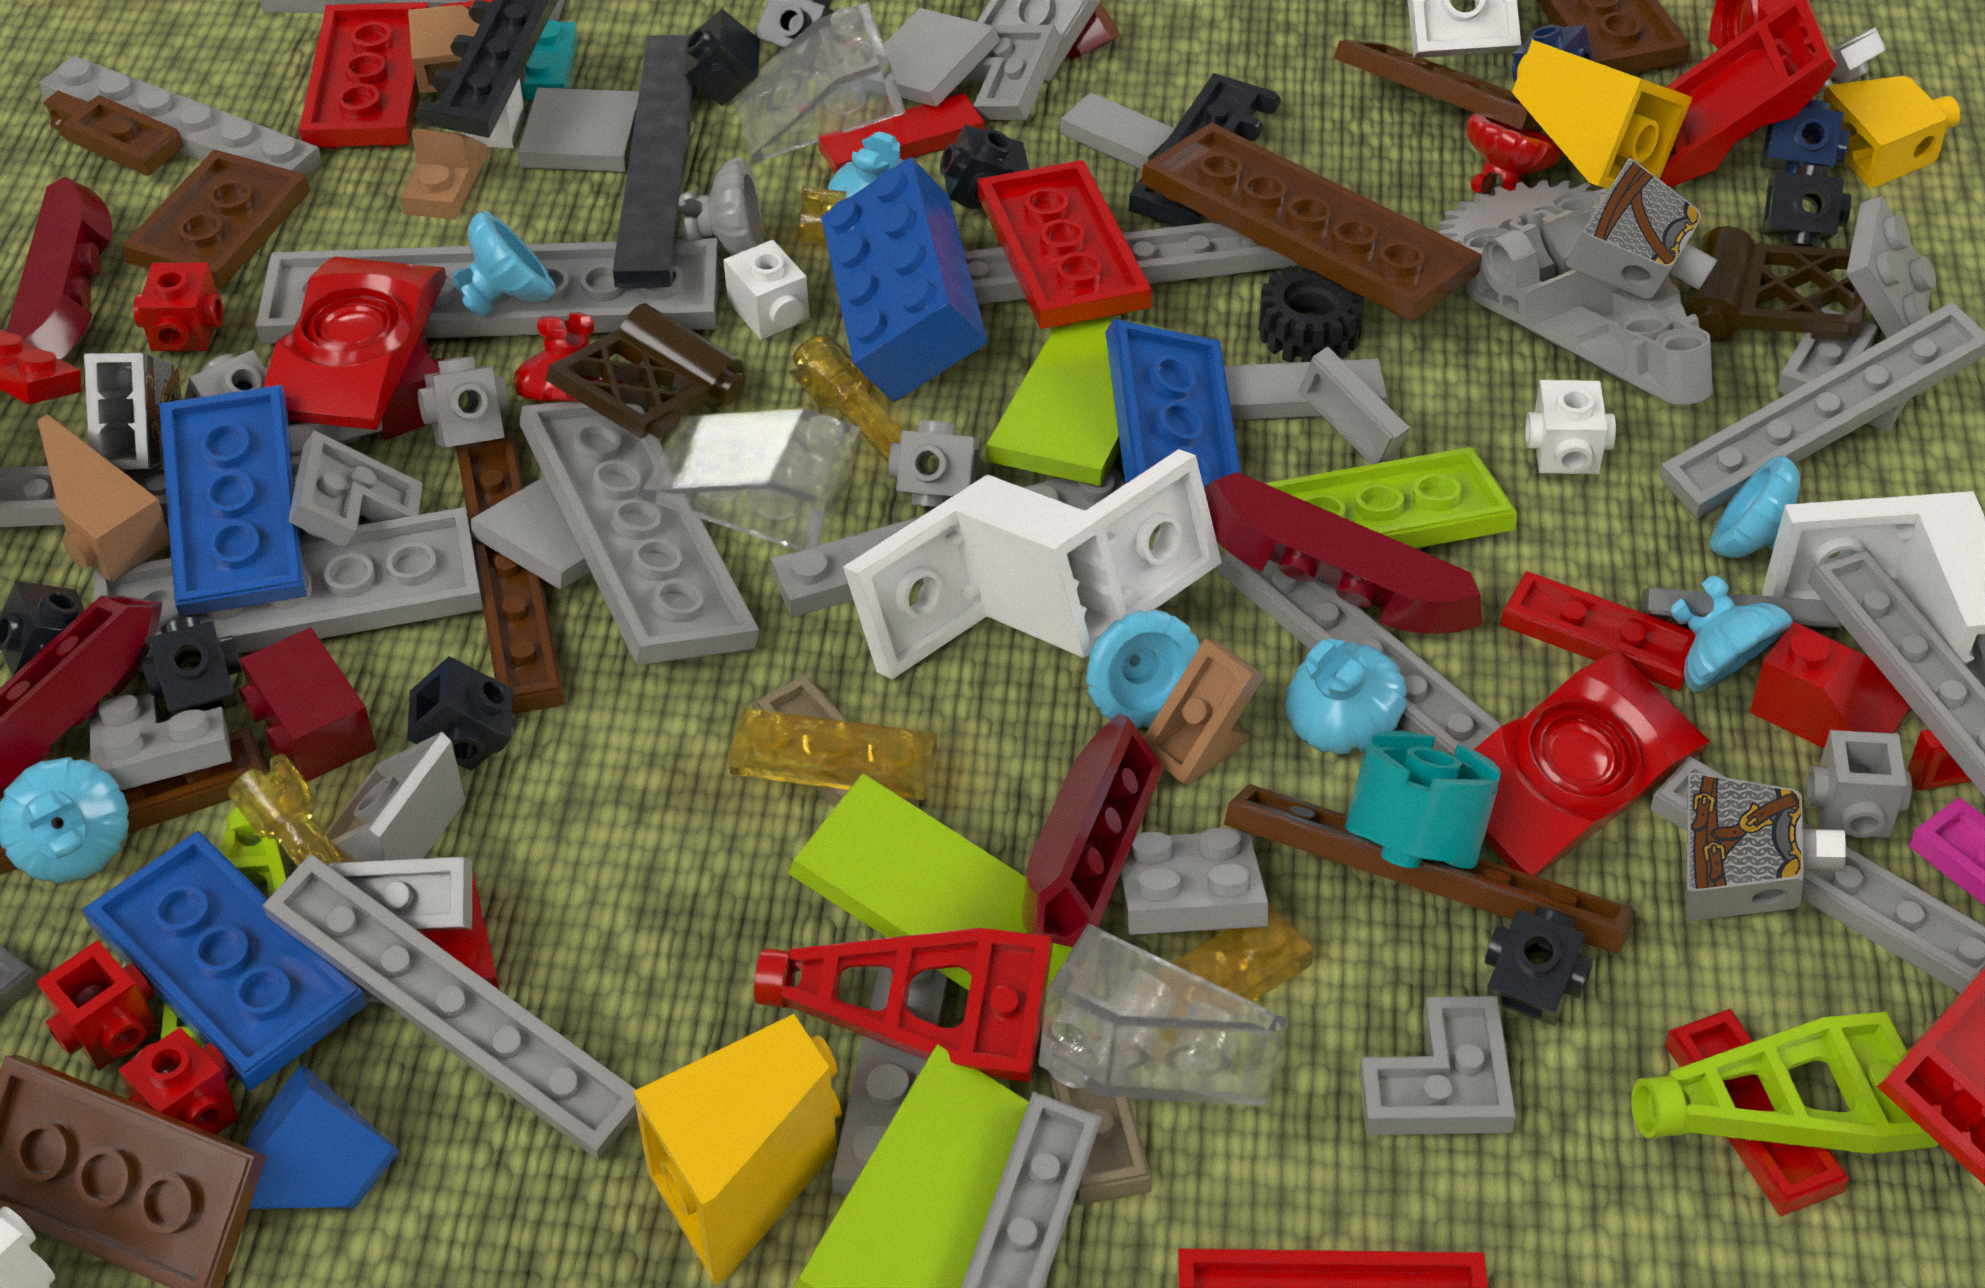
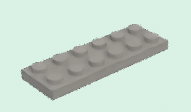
[519,401,760,665]
[93,507,483,671]

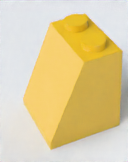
[1512,40,1693,189]
[633,1014,842,1284]

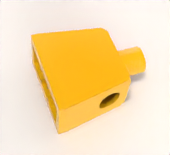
[1823,76,1960,189]

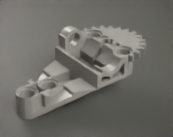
[1438,180,1713,405]

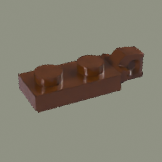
[44,90,184,176]

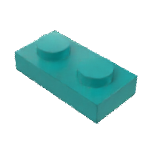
[520,19,578,101]

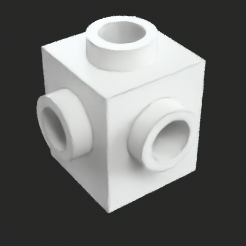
[1525,380,1616,474]

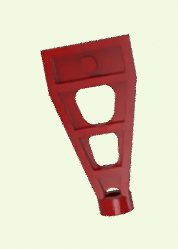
[754,928,1053,1082]

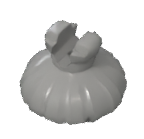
[679,158,765,255]

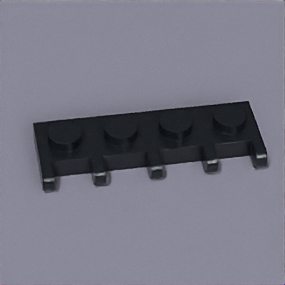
[415,0,558,138]
[1128,73,1281,226]

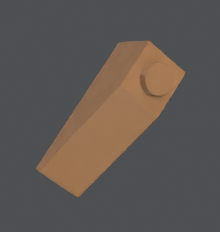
[37,414,170,583]

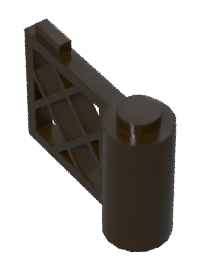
[1684,226,1866,342]
[545,303,746,439]

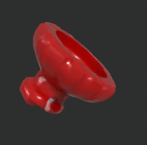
[1467,114,1564,194]
[513,312,624,402]

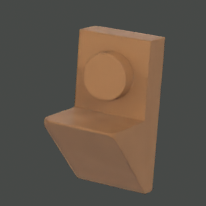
[400,128,488,220]
[1143,638,1265,785]

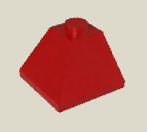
[1749,622,1912,748]

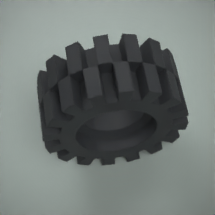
[1258,265,1364,362]

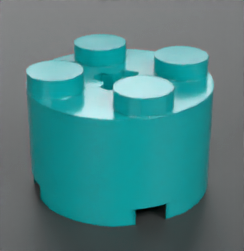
[1345,731,1501,869]

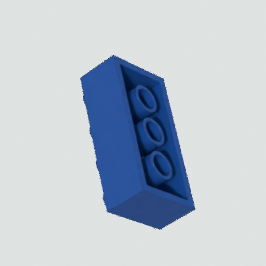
[821,156,988,403]

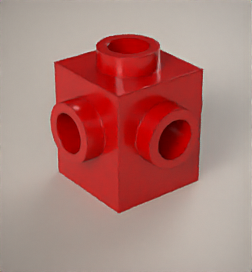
[133,262,223,352]
[36,940,159,1071]
[118,1027,239,1135]

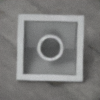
[305,732,465,866]

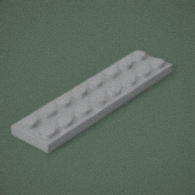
[256,238,719,344]

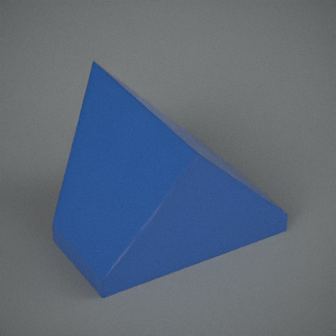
[244,1065,400,1210]

